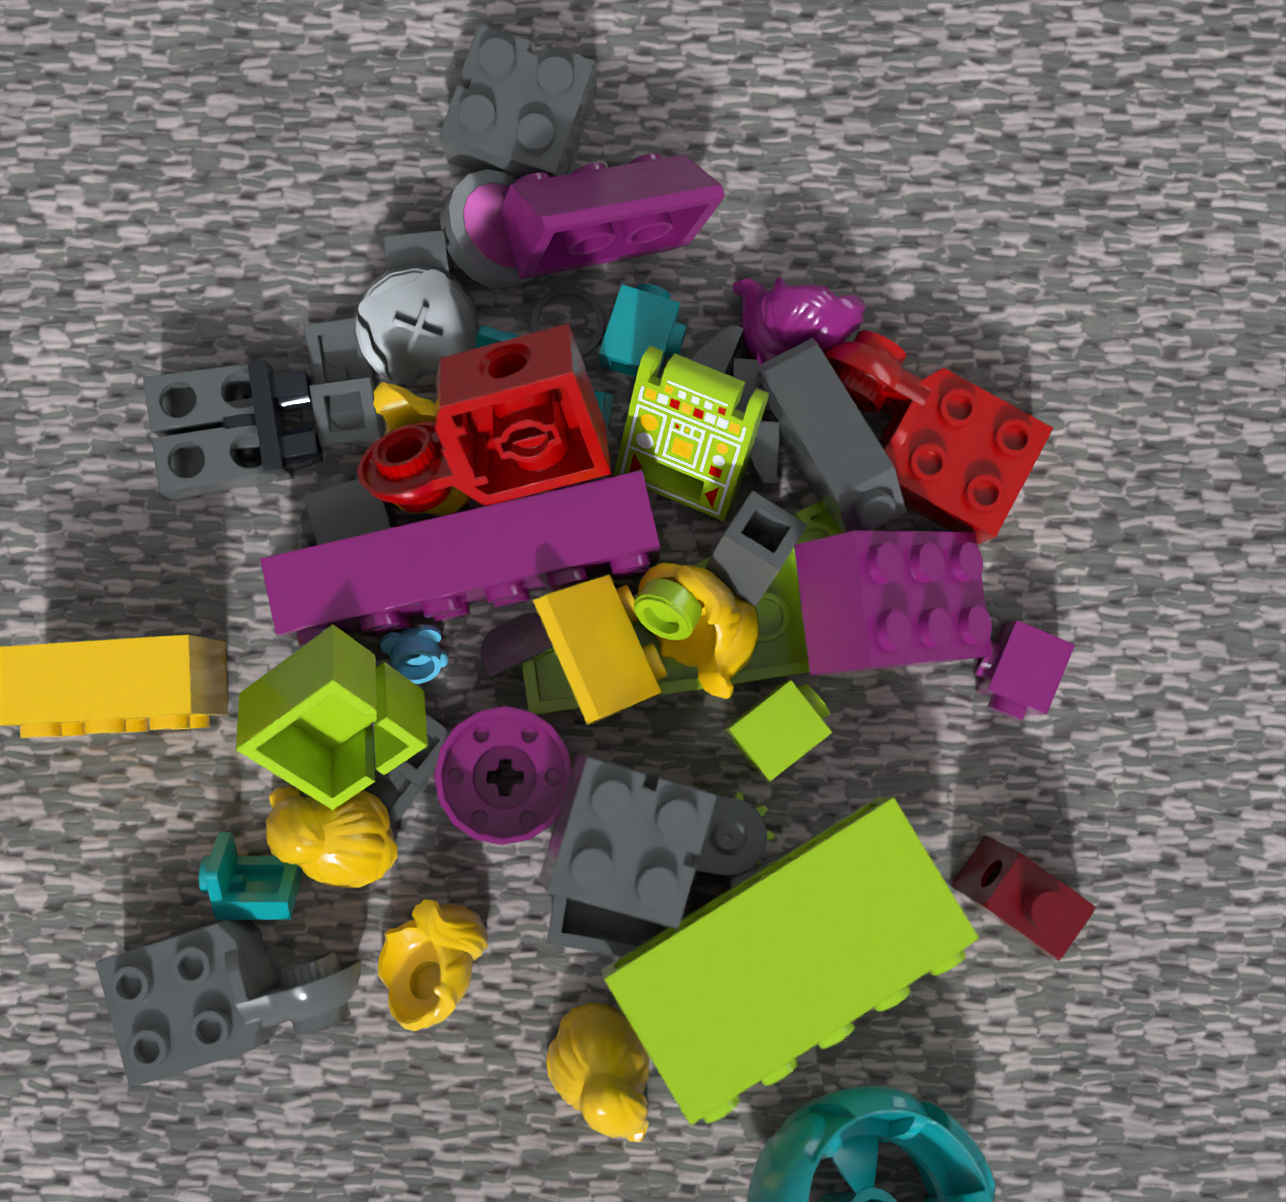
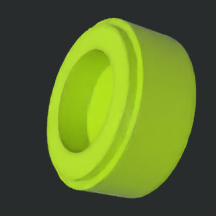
[634,579,702,640]

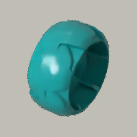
[746,1085,996,1202]

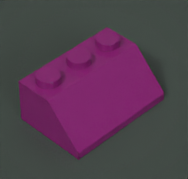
[500,153,725,279]

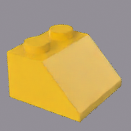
[533,575,668,724]

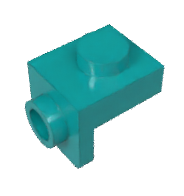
[199,832,302,920]

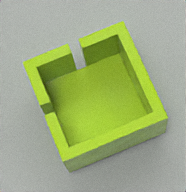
[235,625,428,810]

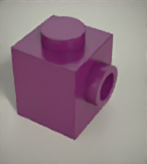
[973,620,1075,721]

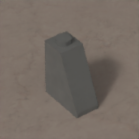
[757,338,907,533]

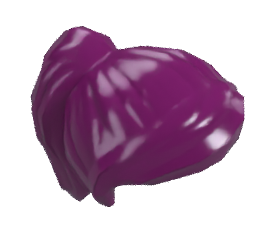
[732,276,867,366]

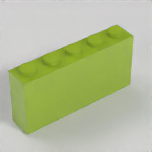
[601,796,980,1126]

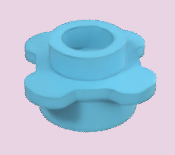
[380,625,449,684]

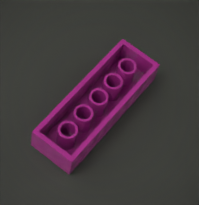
[260,470,660,647]

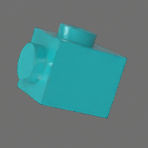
[599,283,687,378]

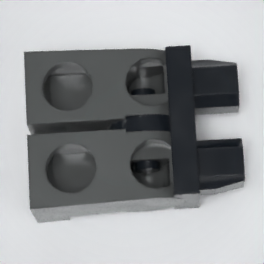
[143,360,324,502]

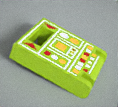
[613,346,769,521]

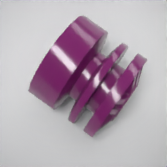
[434,706,572,845]

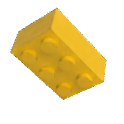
[0,635,228,738]

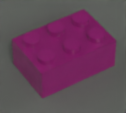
[794,531,993,675]

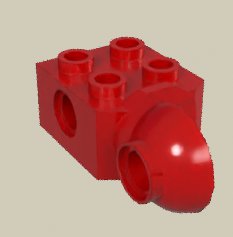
[357,323,611,513]
[824,330,1054,545]

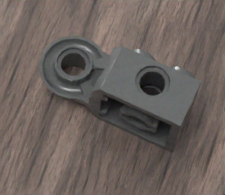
[95,919,362,1088]

